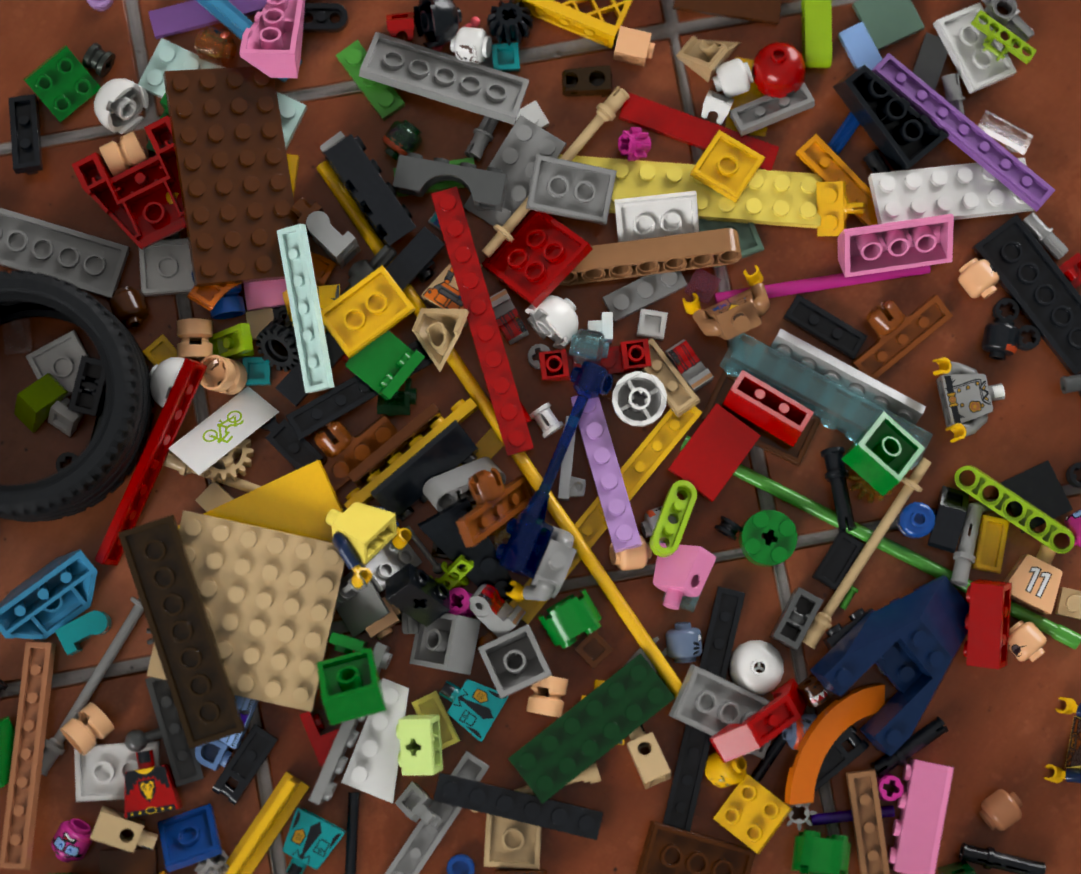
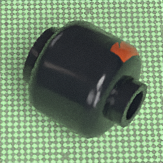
[981,319,1020,360]

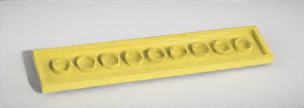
[558,154,823,229]

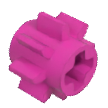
[618,127,651,161]

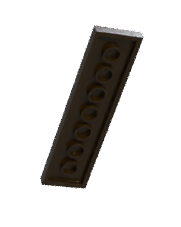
[118,515,245,749]

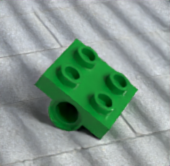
[23,45,101,123]

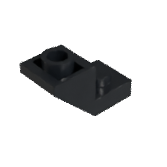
[927,486,969,553]

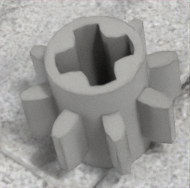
[786,803,816,831]
[194,849,230,874]

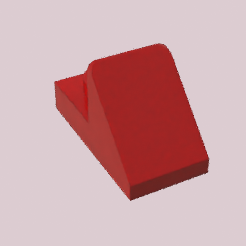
[299,711,340,767]

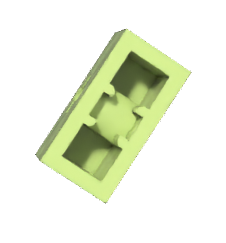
[396,714,443,776]

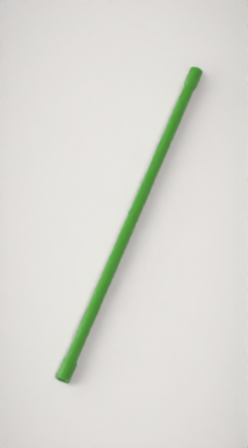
[680,435,1081,650]

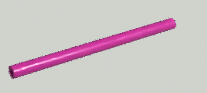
[714,265,931,304]

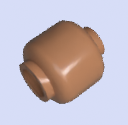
[979,789,1023,831]

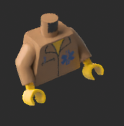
[682,265,770,340]

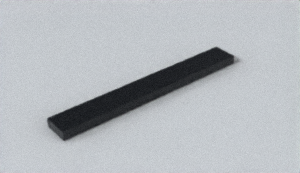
[275,226,445,407]

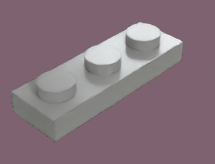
[730,83,815,137]
[602,271,687,323]

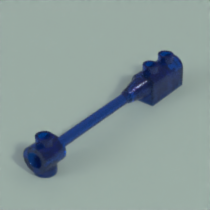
[496,361,613,579]

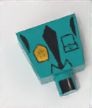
[439,679,509,742]
[283,806,347,874]

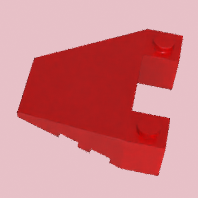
[71,115,186,250]

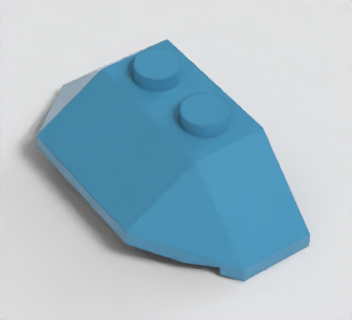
[0,549,98,639]

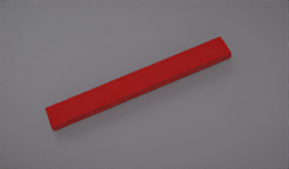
[94,358,207,566]

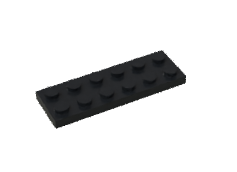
[972,214,1081,376]

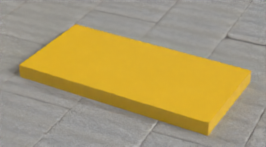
[178,460,344,543]

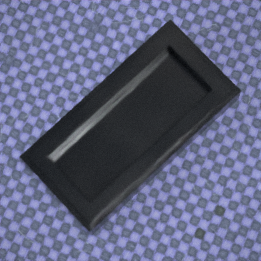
[812,532,865,591]

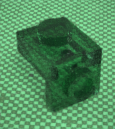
[377,378,417,416]

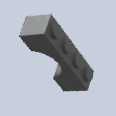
[393,153,508,212]

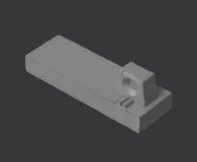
[557,416,586,501]

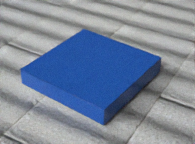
[157,803,223,873]

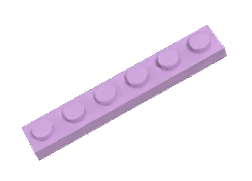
[571,390,642,553]

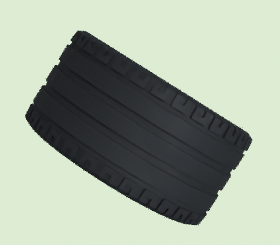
[0,270,154,522]

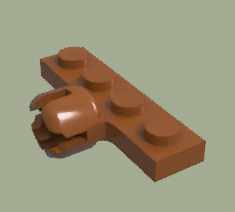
[851,295,953,379]
[314,414,398,491]
[456,468,535,547]

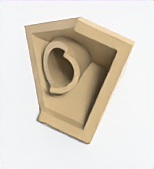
[676,36,741,82]
[412,308,469,372]

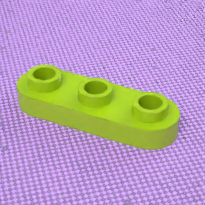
[649,480,697,558]

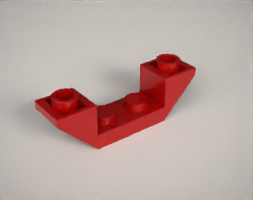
[539,339,651,381]
[709,678,807,763]

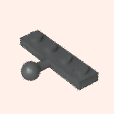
[125,677,204,787]

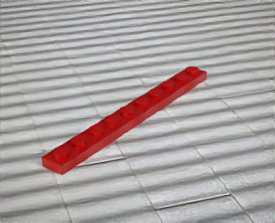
[431,187,534,457]

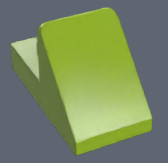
[209,323,254,360]

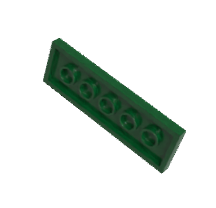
[508,653,675,803]

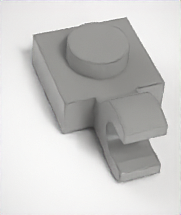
[395,781,443,829]

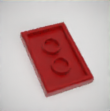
[667,403,761,502]

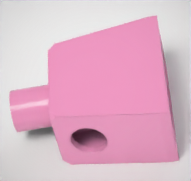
[653,543,716,610]

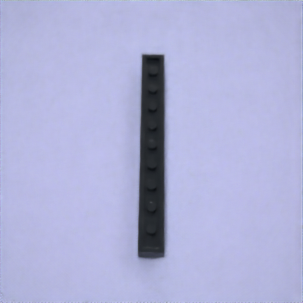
[662,586,745,831]

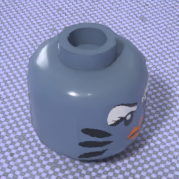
[665,622,703,663]

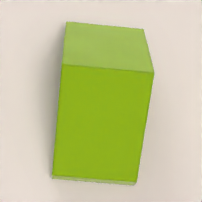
[14,373,68,432]

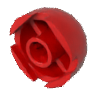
[752,42,806,98]

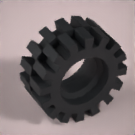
[256,318,300,372]

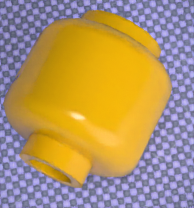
[705,752,747,788]

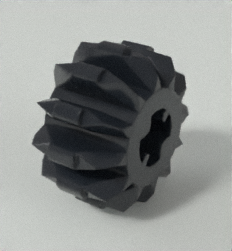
[487,0,533,46]

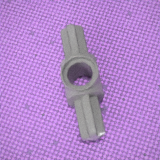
[981,0,1034,42]

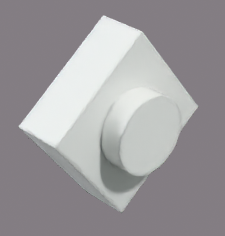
[516,100,549,129]

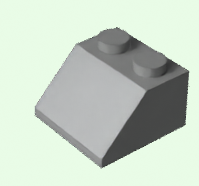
[409,613,481,675]
[478,624,552,699]

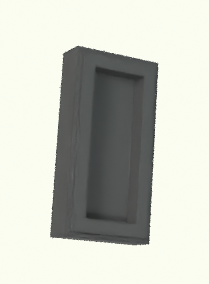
[912,33,948,90]

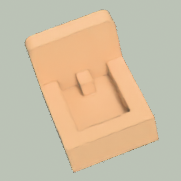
[365,597,401,640]

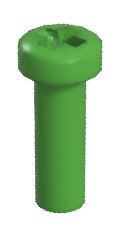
[840,586,859,610]

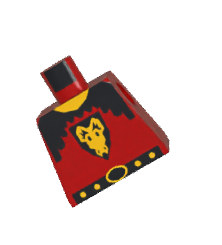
[124,750,182,819]

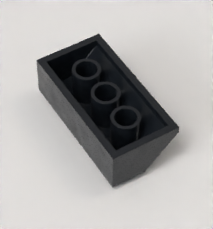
[370,420,478,522]

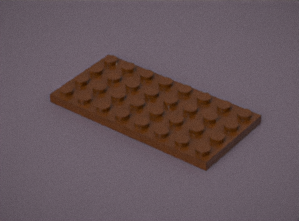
[163,66,298,287]

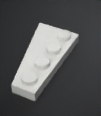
[341,678,409,803]

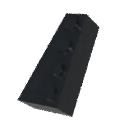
[833,65,948,171]
[322,134,416,246]

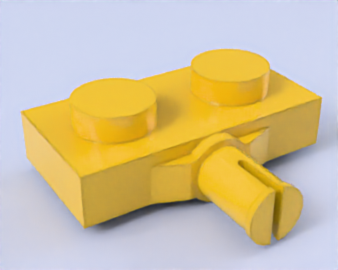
[816,181,865,237]

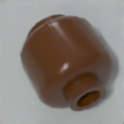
[109,286,149,329]

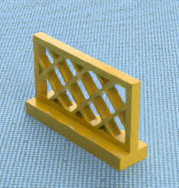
[514,0,633,49]
[225,771,310,874]

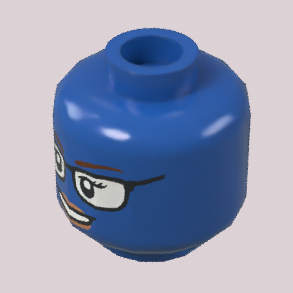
[897,502,935,539]

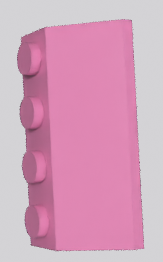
[838,214,954,278]
[887,759,954,874]

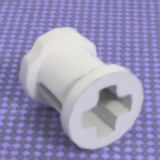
[529,402,564,439]

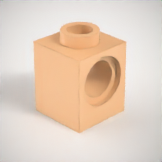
[613,26,655,66]

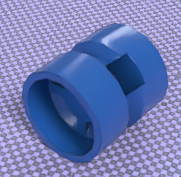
[210,284,246,320]

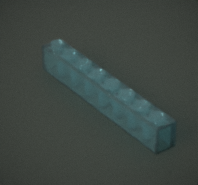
[719,333,933,470]

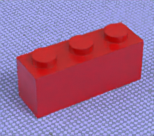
[722,370,814,447]
[963,579,1012,670]

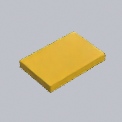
[321,265,416,359]

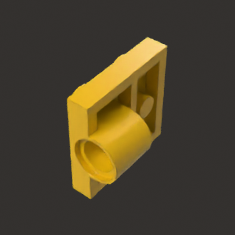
[713,774,792,854]

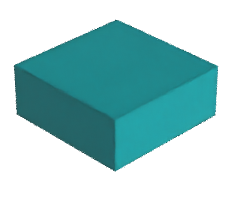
[492,42,520,72]
[243,357,271,386]

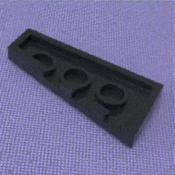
[418,497,514,600]

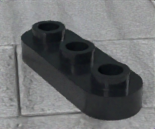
[303,3,349,32]

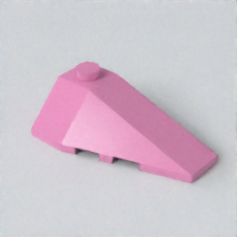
[239,0,305,78]

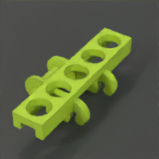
[970,10,1037,64]
[429,554,474,596]

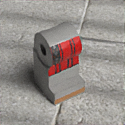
[490,289,529,345]
[665,339,714,392]
[469,584,526,638]

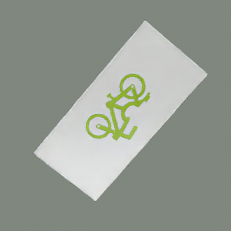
[168,386,279,475]

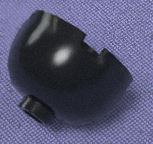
[413,0,462,48]

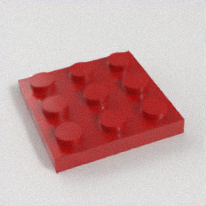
[482,210,593,308]

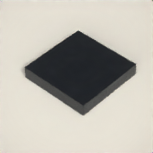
[1001,460,1073,533]

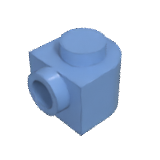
[195,740,232,771]

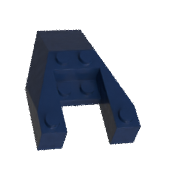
[810,575,969,756]

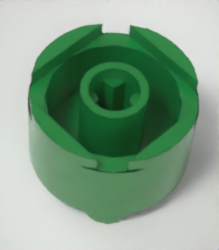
[739,510,797,567]
[537,589,602,649]
[791,830,851,874]

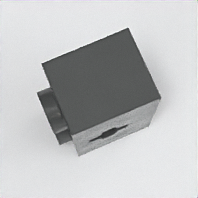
[769,587,824,650]

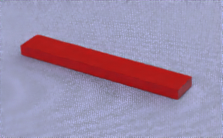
[618,92,780,171]

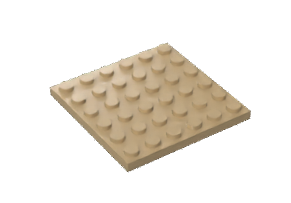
[147,510,345,712]

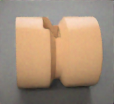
[99,131,148,177]
[177,318,213,362]
[200,355,247,395]
[526,676,569,718]
[60,702,115,756]

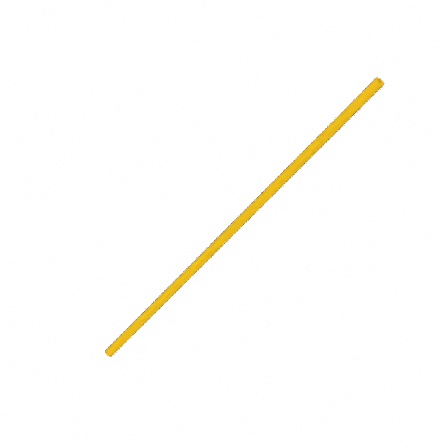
[316,161,682,698]

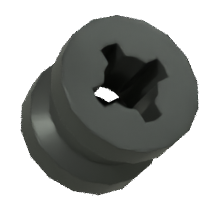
[82,43,116,77]

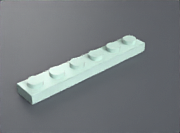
[277,224,334,393]

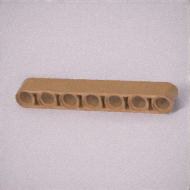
[559,228,742,286]

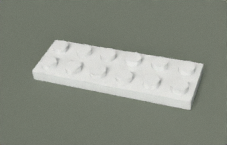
[868,157,1034,224]

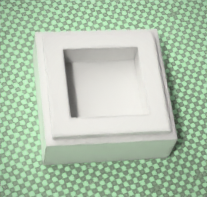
[636,308,668,341]

